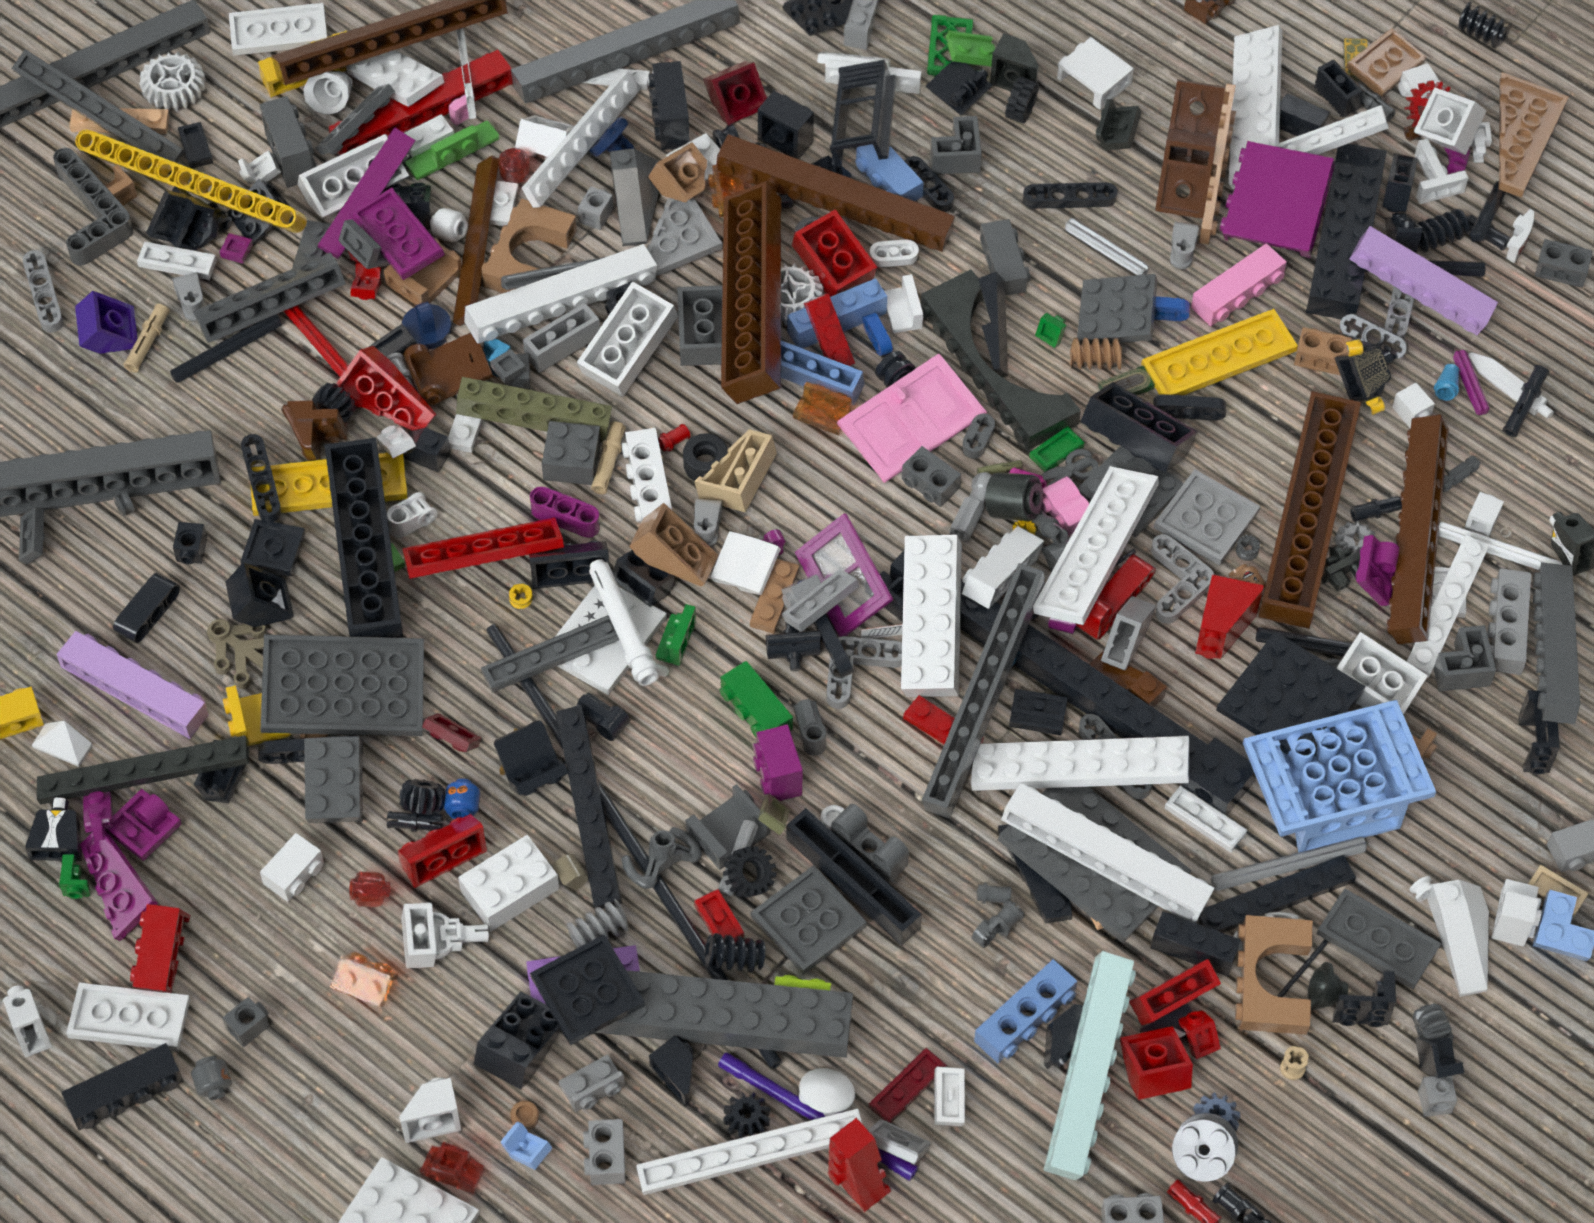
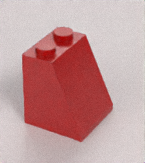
[1195,575,1264,659]

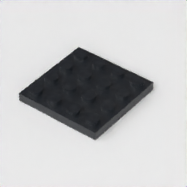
[1216,632,1366,757]

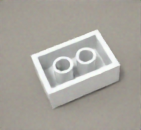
[1336,632,1428,714]
[458,835,559,932]

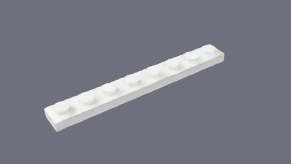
[522,71,640,208]
[636,1109,862,1195]

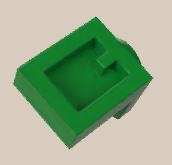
[59,855,91,899]

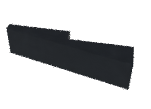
[978,271,1008,378]

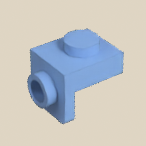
[501,1122,552,1170]

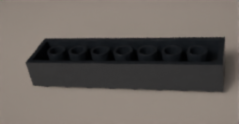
[1306,143,1387,322]
[325,438,403,638]

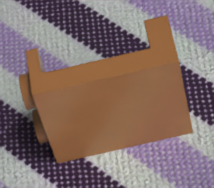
[384,238,462,305]

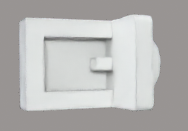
[238,150,281,184]

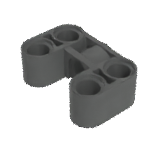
[831,804,909,885]

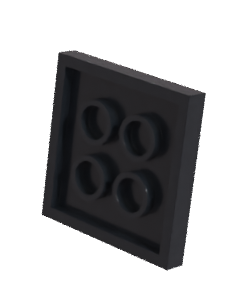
[530,934,645,1045]

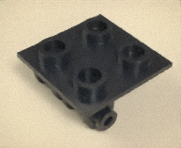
[925,61,993,116]

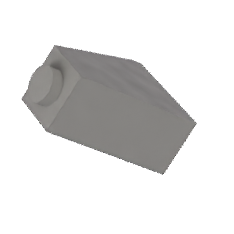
[1101,596,1156,670]

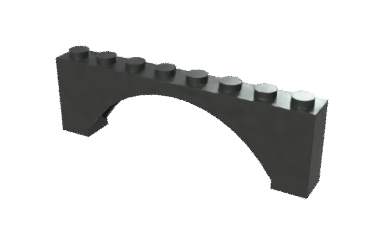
[920,269,1081,450]

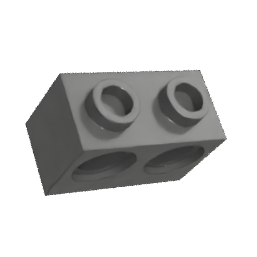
[1534,239,1593,288]
[901,446,961,507]

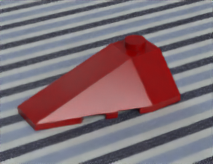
[336,346,437,431]

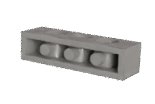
[1487,568,1531,675]

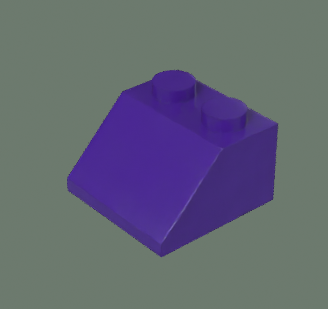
[75,291,137,354]

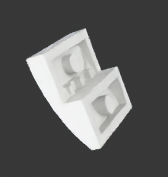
[710,531,780,595]

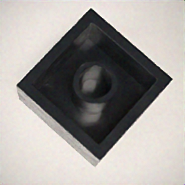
[758,91,814,159]

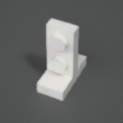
[1415,139,1468,204]

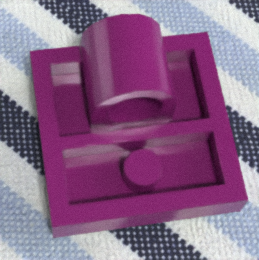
[1356,535,1400,606]
[106,789,182,862]

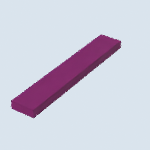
[318,128,416,260]

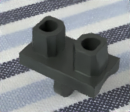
[1321,546,1360,592]

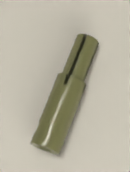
[977,460,1023,475]

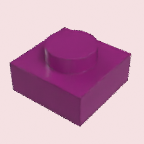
[219,233,253,264]

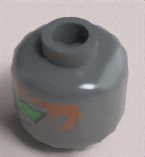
[191,1056,232,1100]

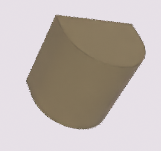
[552,854,588,890]

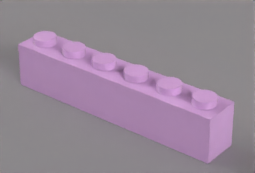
[1349,226,1498,335]
[56,631,208,739]

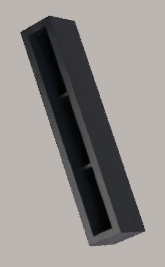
[786,808,922,946]

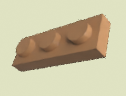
[750,559,799,634]

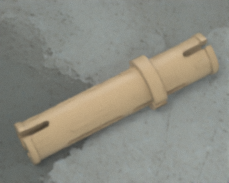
[123,304,170,373]
[591,421,626,494]

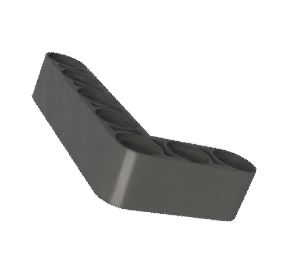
[53,148,133,266]

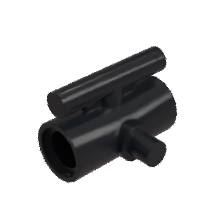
[766,622,820,672]

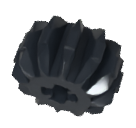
[312,382,356,422]
[399,779,446,815]
[723,1091,771,1139]

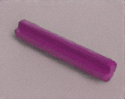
[1453,350,1490,416]

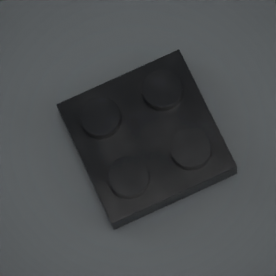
[240,519,306,577]

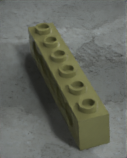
[456,377,612,443]

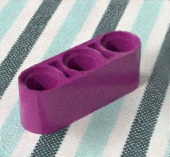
[530,486,600,538]

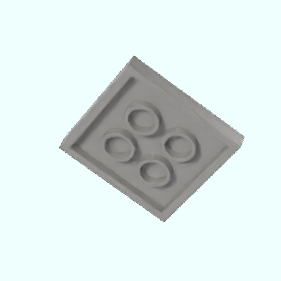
[1154,469,1261,565]

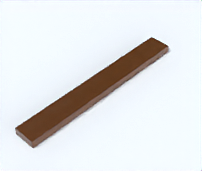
[453,155,499,326]

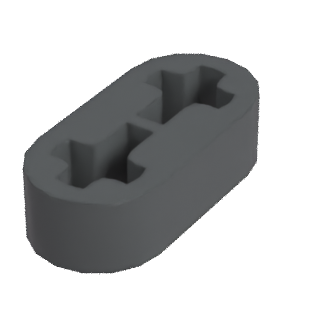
[962,414,995,459]

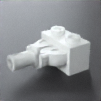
[401,903,489,968]

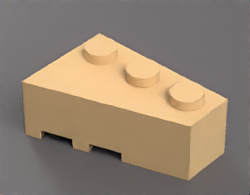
[694,429,777,512]

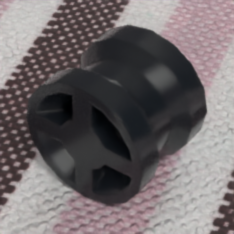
[713,124,739,149]

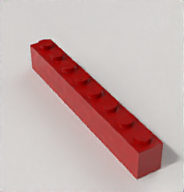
[328,50,513,155]

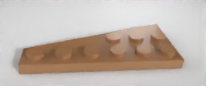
[1199,84,1236,244]

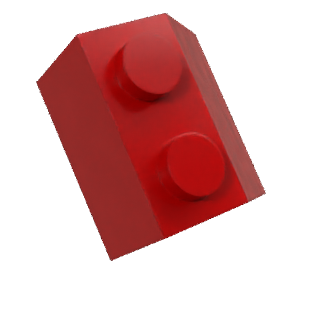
[1120,1026,1193,1100]

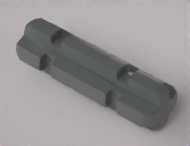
[1443,456,1481,492]

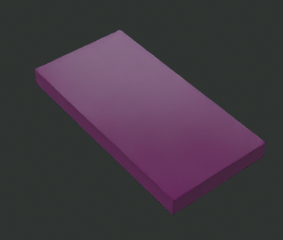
[351,188,445,280]

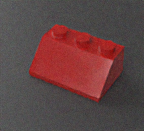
[397,814,487,888]

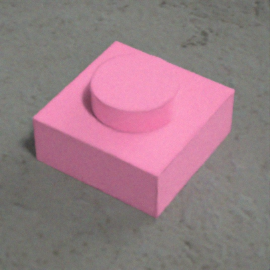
[449,95,469,126]

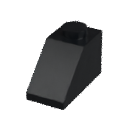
[403,428,450,473]
[649,1035,694,1106]

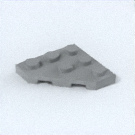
[647,198,722,276]

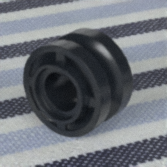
[875,351,915,388]

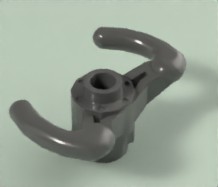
[622,827,702,889]

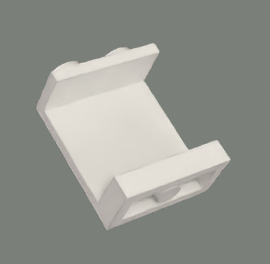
[1057,37,1134,110]

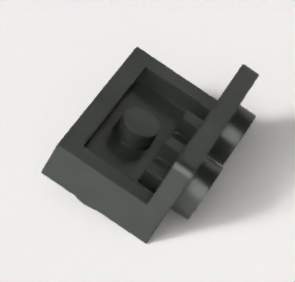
[1096,99,1142,150]

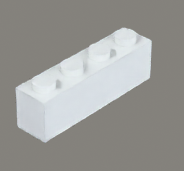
[962,526,1044,609]

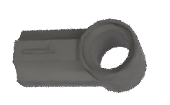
[794,699,826,756]

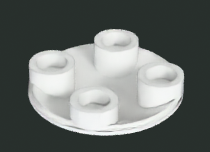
[799,1068,855,1116]

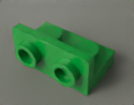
[655,604,696,666]

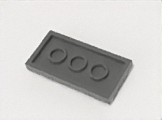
[1317,888,1441,990]

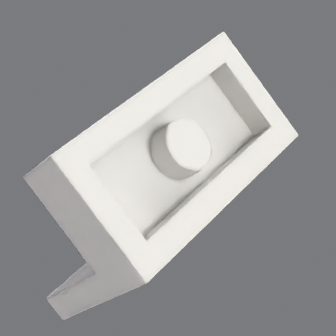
[884,275,923,333]

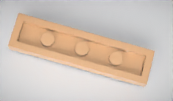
[69,108,170,134]

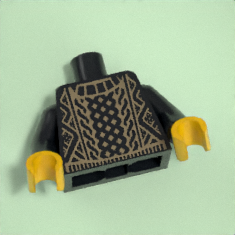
[1334,339,1393,415]

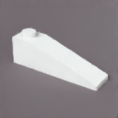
[1427,880,1489,997]

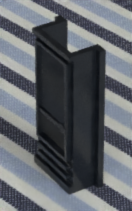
[829,60,897,167]

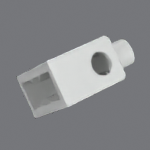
[3,986,52,1058]

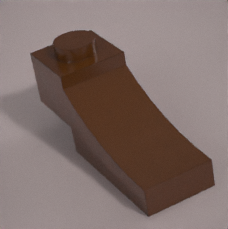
[1089,649,1167,708]

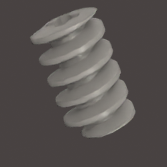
[566,899,629,948]

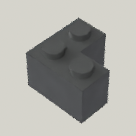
[930,116,982,174]
[1433,625,1496,691]

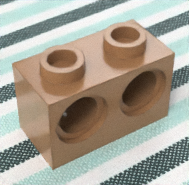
[1294,327,1352,376]

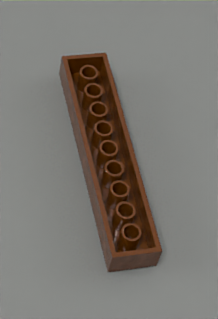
[721,181,781,404]
[1258,391,1361,629]

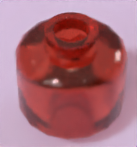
[498,148,531,183]
[349,871,391,907]

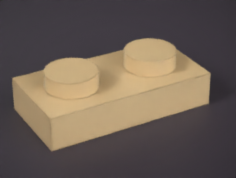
[1528,865,1588,918]

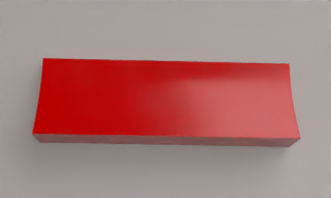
[402,517,564,579]

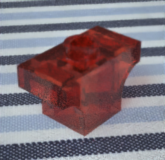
[420,1142,485,1194]

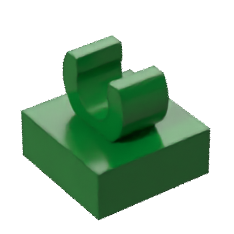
[1035,313,1067,348]

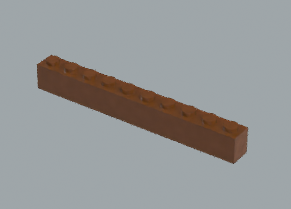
[271,0,508,86]
[716,134,955,252]
[1387,414,1449,644]

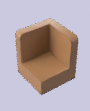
[104,165,137,205]

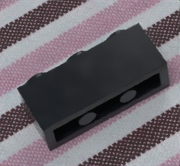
[1150,911,1241,977]

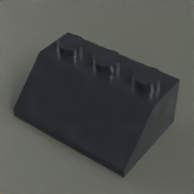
[529,541,609,589]

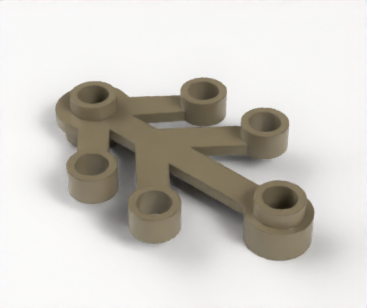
[207,619,266,689]

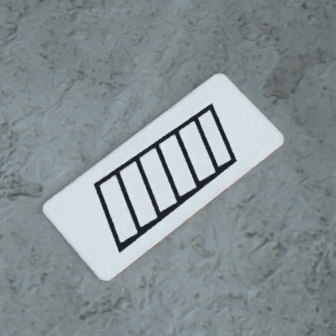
[861,624,903,639]

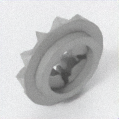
[1335,521,1376,557]

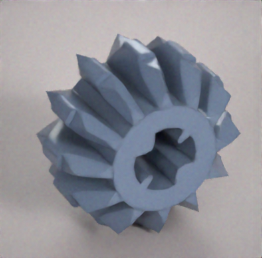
[1192,1092,1241,1131]

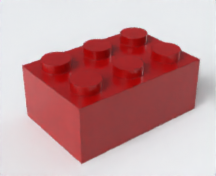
[792,209,877,297]

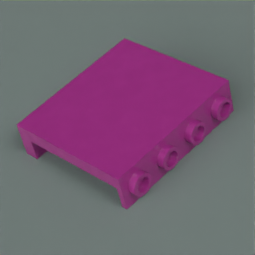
[1220,141,1335,258]

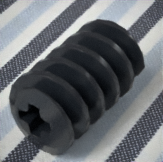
[1458,1,1512,48]
[1417,209,1470,253]
[704,933,766,973]

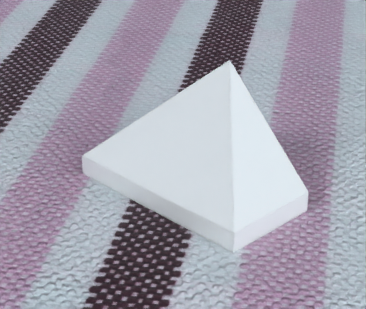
[32,721,93,767]

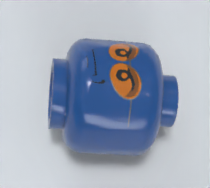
[444,779,480,819]

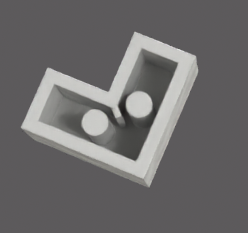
[1491,879,1542,947]

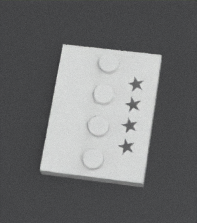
[555,586,667,695]

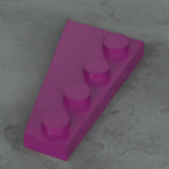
[80,829,158,941]

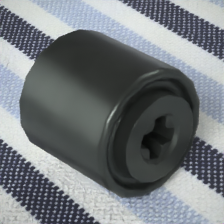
[985,472,1043,521]

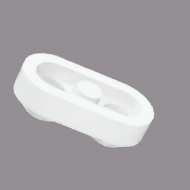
[869,239,919,267]

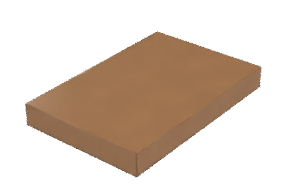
[1346,28,1427,97]

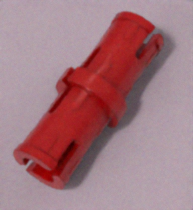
[1167,1179,1222,1223]

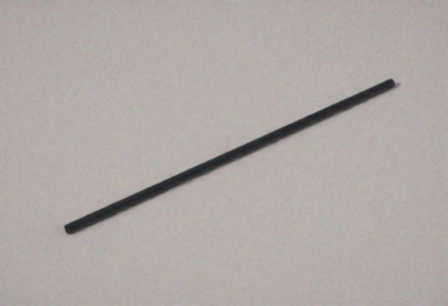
[486,624,782,1070]

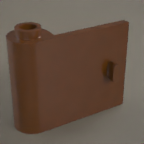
[404,332,494,405]

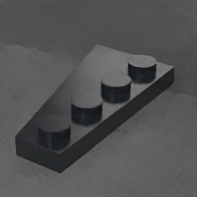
[998,824,1073,924]

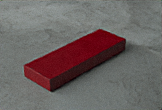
[868,1047,947,1123]

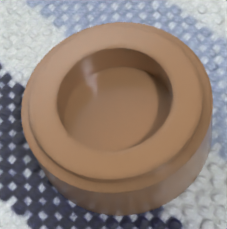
[510,1101,539,1131]

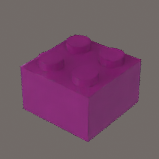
[753,724,803,801]

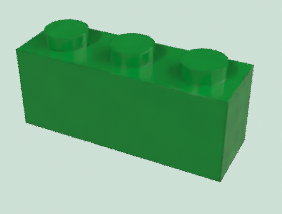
[719,661,793,738]

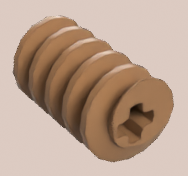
[1070,338,1122,370]

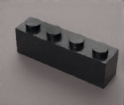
[61,1043,184,1131]

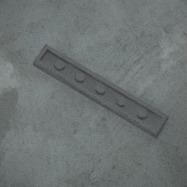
[481,615,619,693]

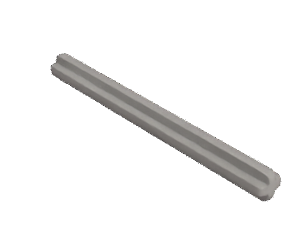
[1211,837,1367,891]

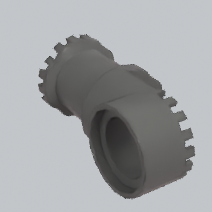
[971,900,1025,948]

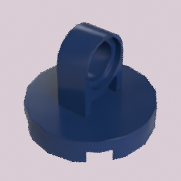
[589,116,635,157]
[401,301,452,350]

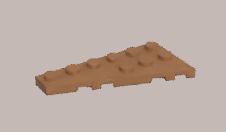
[1499,72,1569,198]

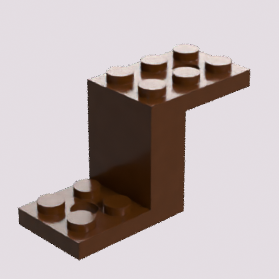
[1155,79,1225,219]

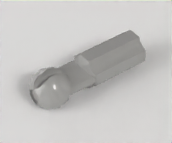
[949,472,992,542]

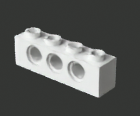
[621,428,672,522]

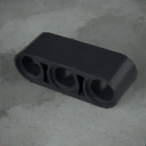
[113,573,180,643]

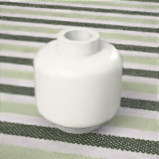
[430,208,468,243]

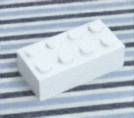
[577,281,678,397]

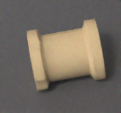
[1280,1046,1309,1080]

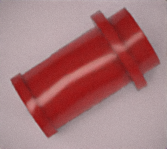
[658,424,691,452]

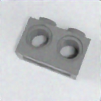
[583,1119,626,1185]
[1101,1193,1164,1223]

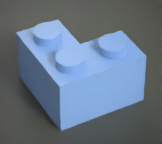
[1532,890,1594,961]

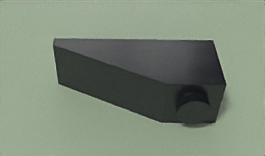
[1382,153,1418,213]

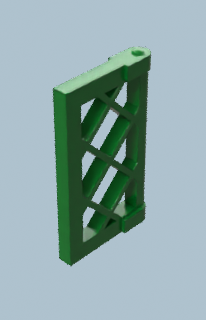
[927,15,973,76]

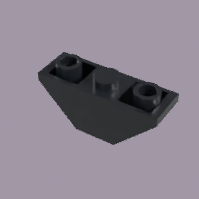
[1385,213,1422,254]
[1044,1004,1083,1069]

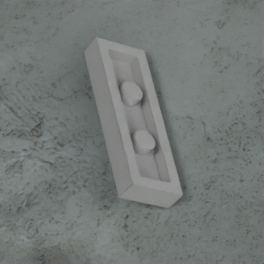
[782,569,859,632]

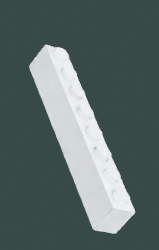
[465,244,657,344]
[1001,783,1214,923]

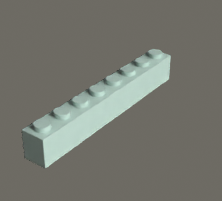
[1043,951,1136,1181]

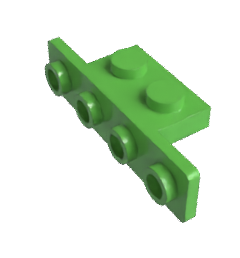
[405,121,499,180]

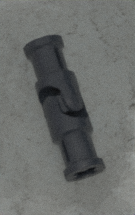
[1212,1182,1274,1223]

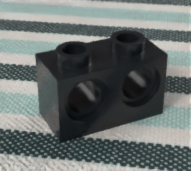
[613,550,675,607]

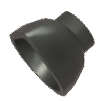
[1308,962,1348,1011]

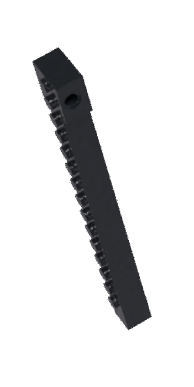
[890,550,1256,816]

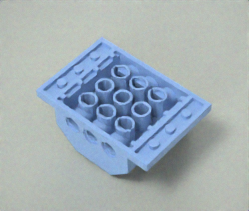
[1243,700,1436,853]

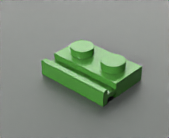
[945,30,995,67]

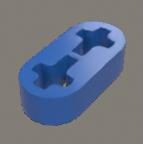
[1154,296,1190,321]
[862,313,893,356]

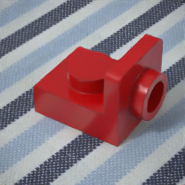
[1178,1010,1221,1059]

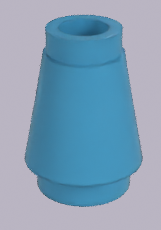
[1434,364,1459,401]

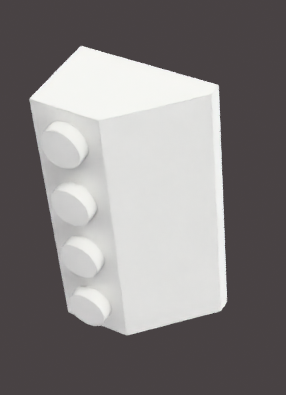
[297,134,409,218]

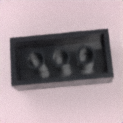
[1080,382,1198,472]

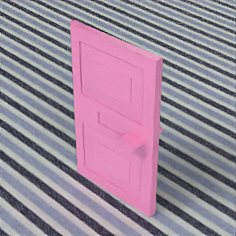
[837,353,987,483]

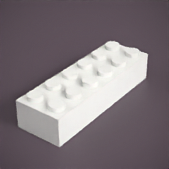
[901,535,962,697]

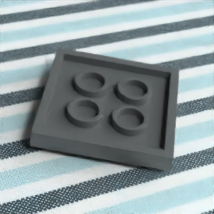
[1077,274,1158,345]
[1078,446,1184,538]
[750,865,867,975]

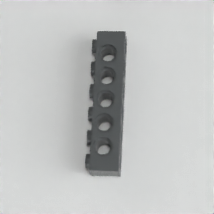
[193,253,346,343]

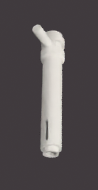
[589,559,669,686]

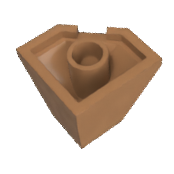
[648,142,707,203]

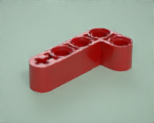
[1076,554,1156,640]

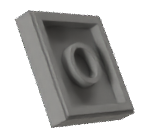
[868,1119,931,1164]

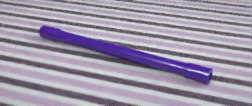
[718,1052,918,1181]

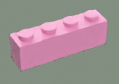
[1191,243,1287,326]

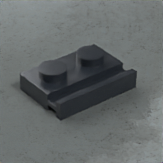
[1009,689,1068,736]

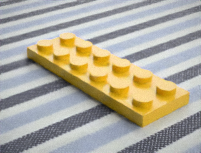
[1141,309,1298,395]
[250,453,408,516]

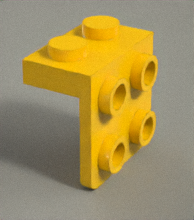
[223,685,291,746]

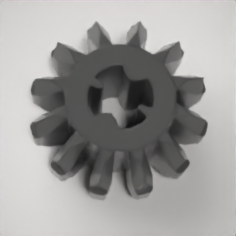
[1413,1003,1454,1043]

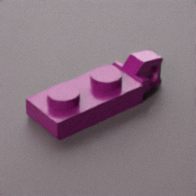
[83,791,113,842]

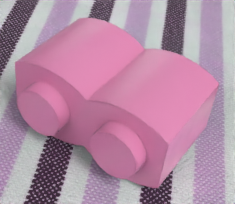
[1041,476,1089,536]

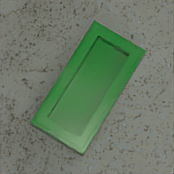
[1029,426,1085,473]

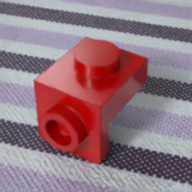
[350,261,381,300]

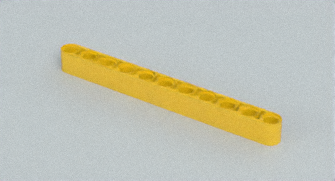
[75,129,307,233]

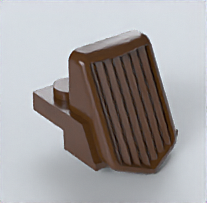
[281,400,348,461]

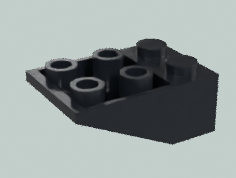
[473,991,561,1090]

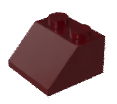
[703,61,767,125]

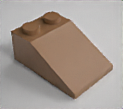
[629,503,718,587]

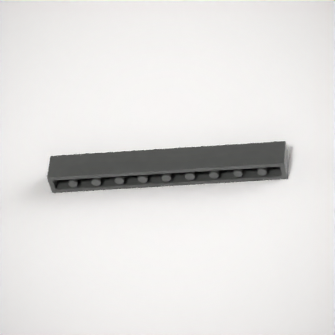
[0,0,210,128]
[511,0,740,104]
[922,563,1045,819]

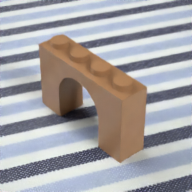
[481,198,577,293]
[1235,915,1313,1035]

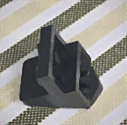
[146,187,217,251]

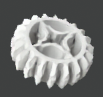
[140,52,205,111]
[781,263,823,326]

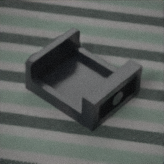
[1518,690,1560,775]

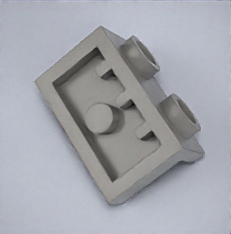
[559,1054,625,1113]

